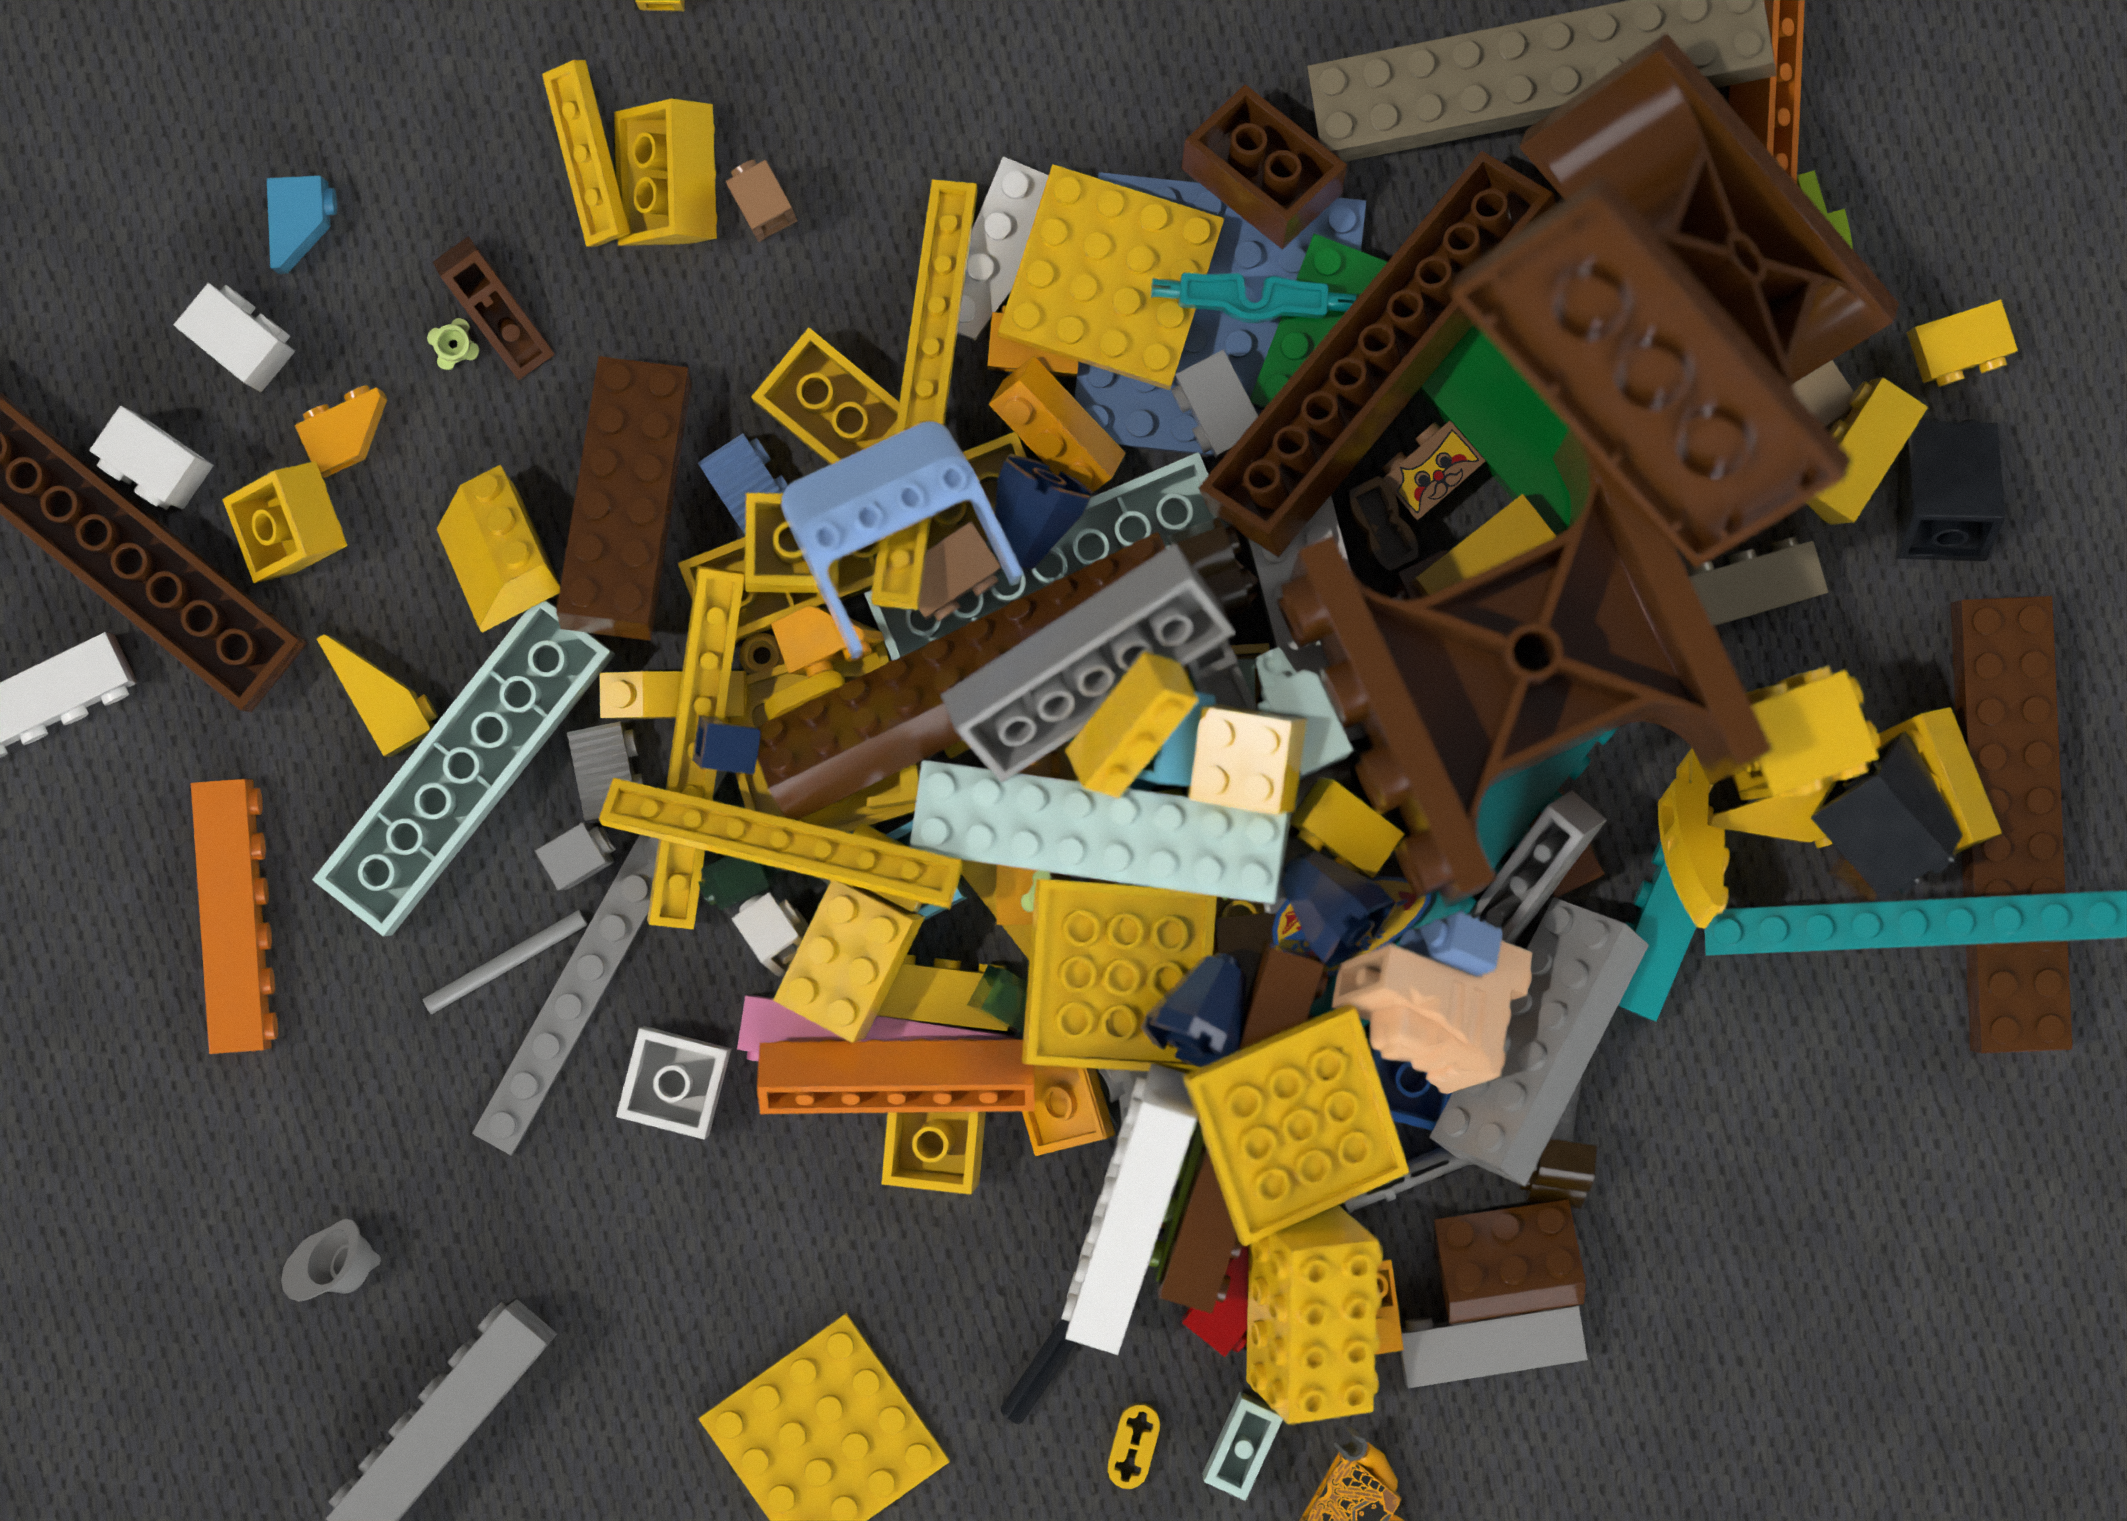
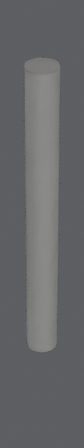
[423,910,588,1014]

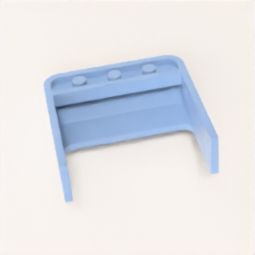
[781,421,1023,659]

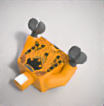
[1299,1426,1405,1521]

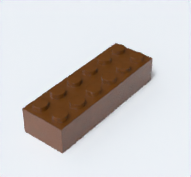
[556,356,691,641]

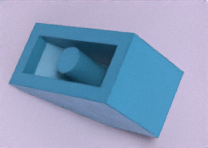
[267,176,337,274]

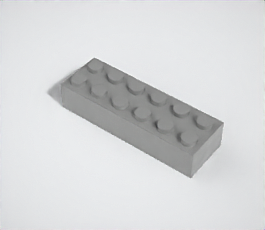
[941,543,1235,782]
[1430,897,1649,1186]
[326,1299,557,1521]

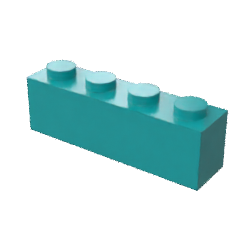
[1618,839,1696,1021]

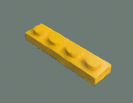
[542,60,630,247]

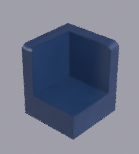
[692,715,761,774]

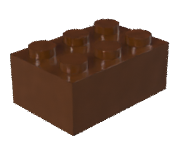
[1181,84,1347,250]
[1434,1199,1586,1324]

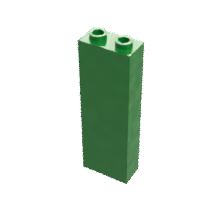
[1418,322,1571,537]

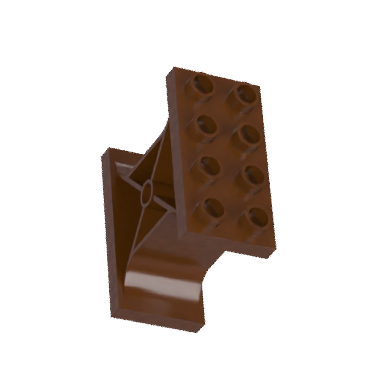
[1450,32,1899,568]
[1277,428,1773,908]

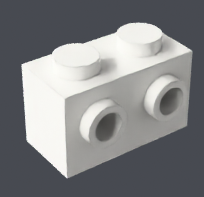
[732,892,809,980]

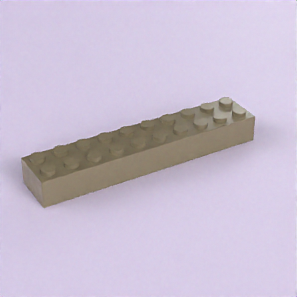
[1307,0,1777,162]

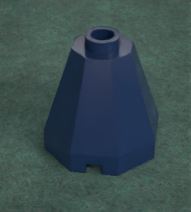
[991,454,1093,572]
[1281,851,1397,969]
[1141,953,1247,1068]

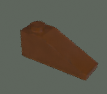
[432,236,555,380]

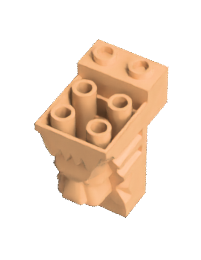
[1332,941,1532,1094]

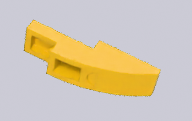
[1658,748,1729,929]

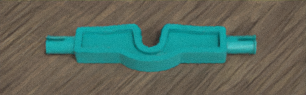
[1151,273,1356,323]

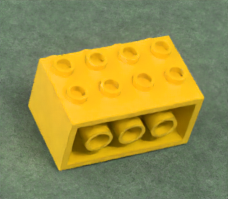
[1731,666,1880,800]
[1246,1205,1382,1424]

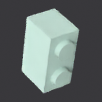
[1202,1392,1283,1501]

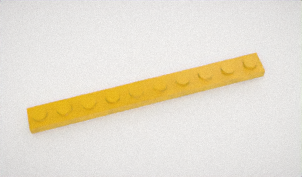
[871,179,978,610]

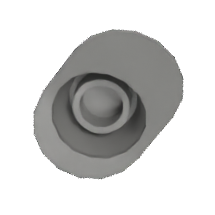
[281,1219,381,1302]

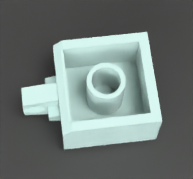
[1255,647,1353,780]

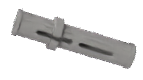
[1343,1147,1473,1214]

